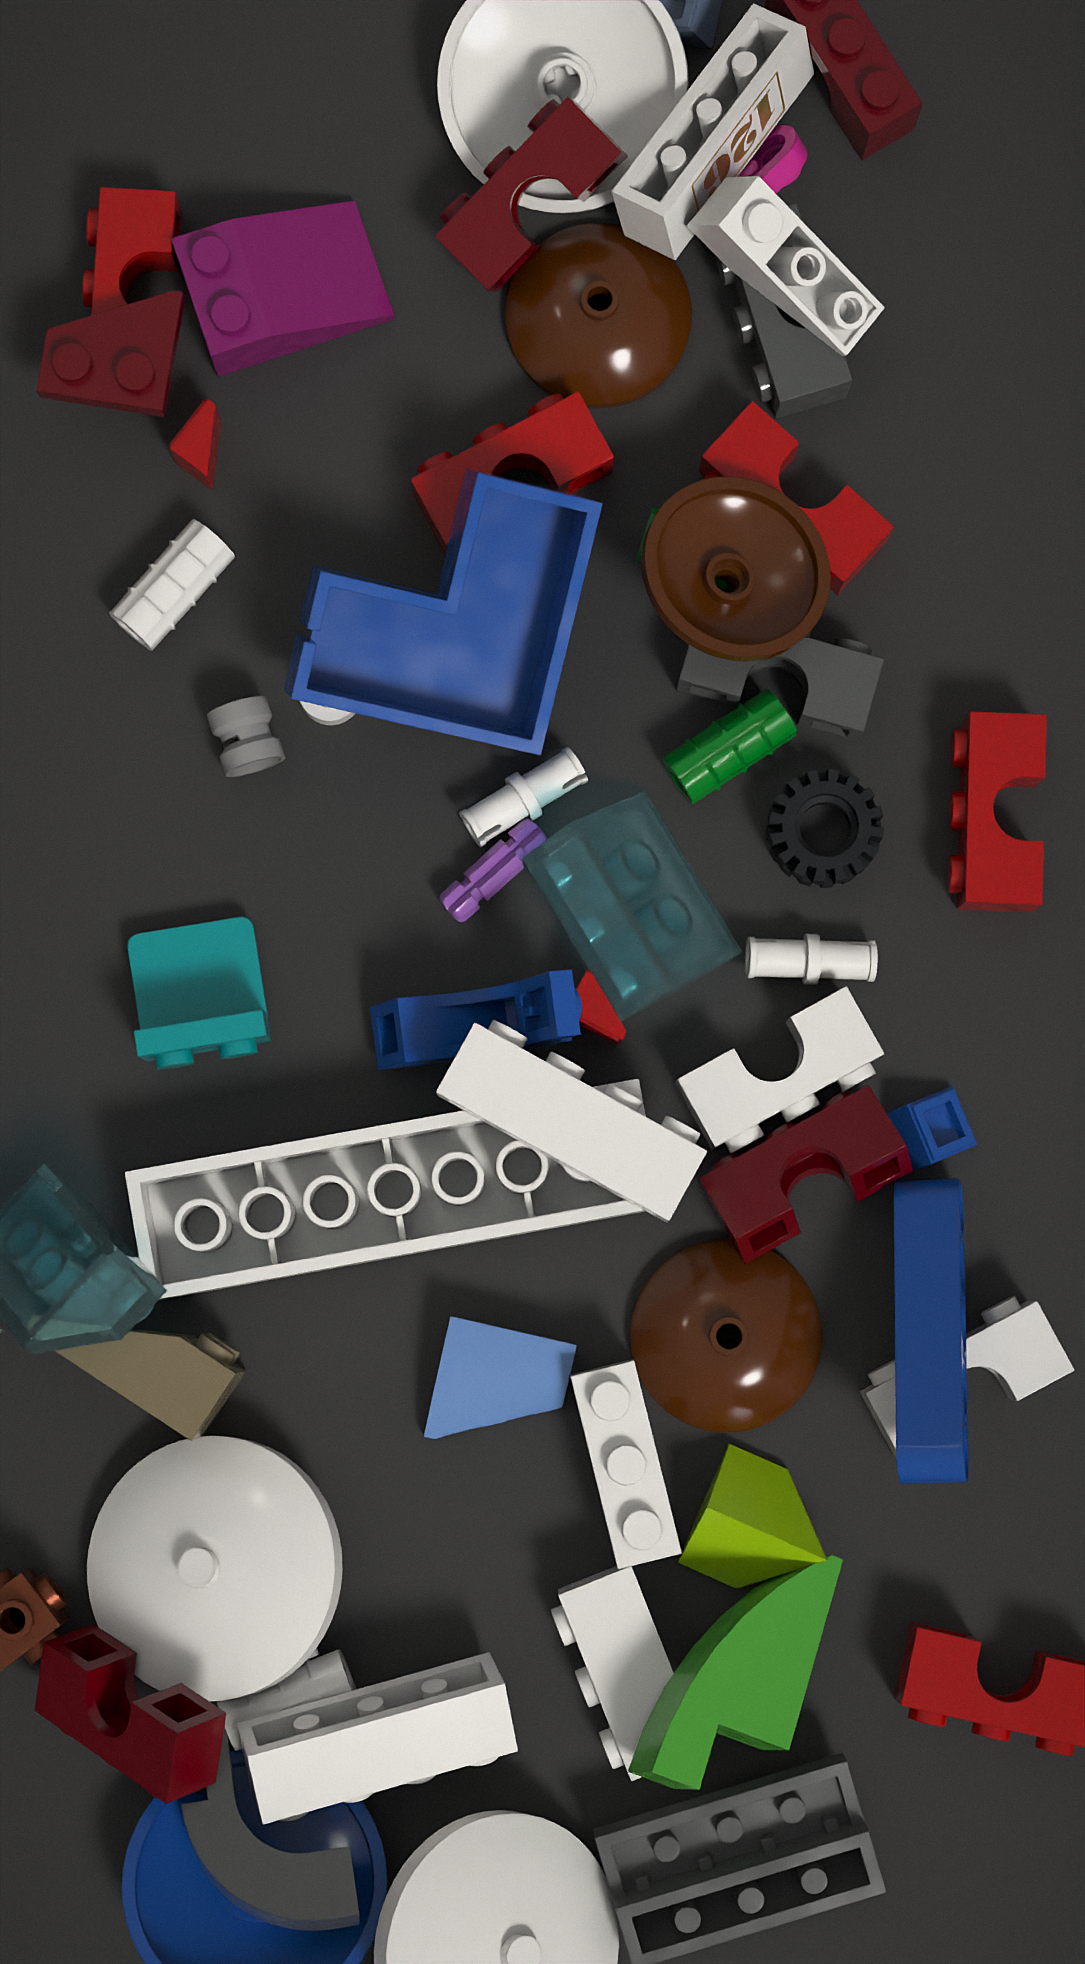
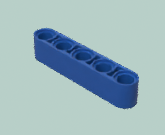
[894,1178,969,1484]

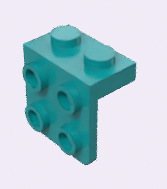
[128,917,272,1070]

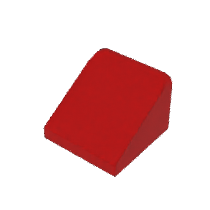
[169,399,221,489]
[577,969,627,1046]

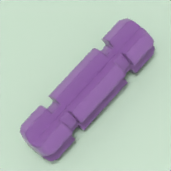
[439,818,549,922]

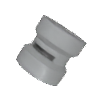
[207,696,285,777]

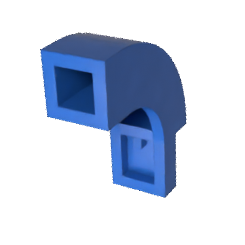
[370,969,582,1070]

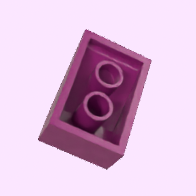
[172,201,395,377]

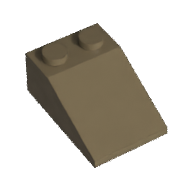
[25,1319,247,1441]

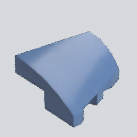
[424,1316,577,1439]

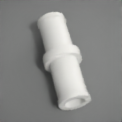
[459,747,588,847]
[745,934,878,985]

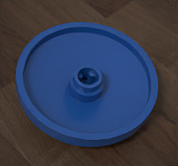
[122,1750,387,1964]

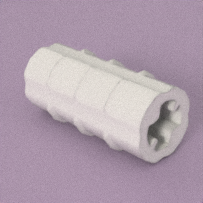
[109,519,235,651]
[217,1649,356,1751]

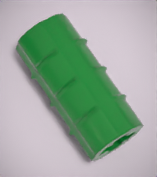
[662,688,797,805]

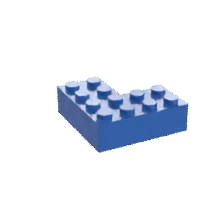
[283,468,603,755]

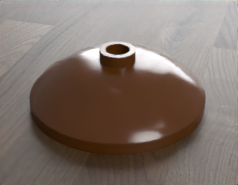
[505,223,692,408]
[641,477,831,662]
[630,1239,822,1433]

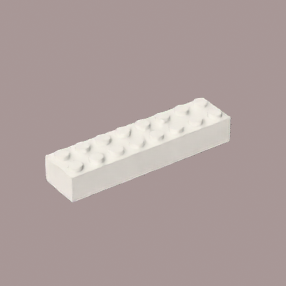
[125,1079,646,1301]

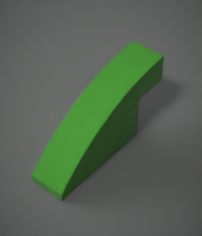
[628,1555,843,1790]

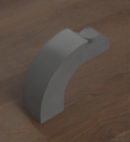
[181,1730,360,1931]

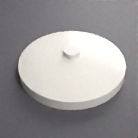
[437,0,689,213]
[87,1436,343,1701]
[374,1810,619,1964]

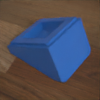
[887,1086,978,1171]

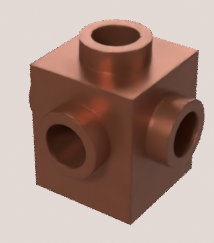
[0,1567,69,1672]

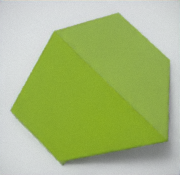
[677,1443,828,1589]

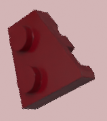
[36,290,185,417]

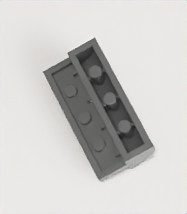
[593,1752,886,1964]

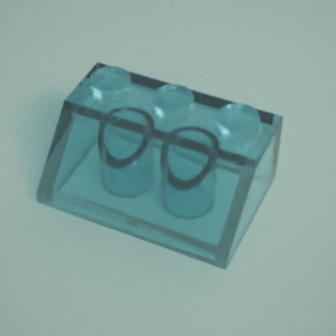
[523,791,742,1022]
[0,1163,167,1354]

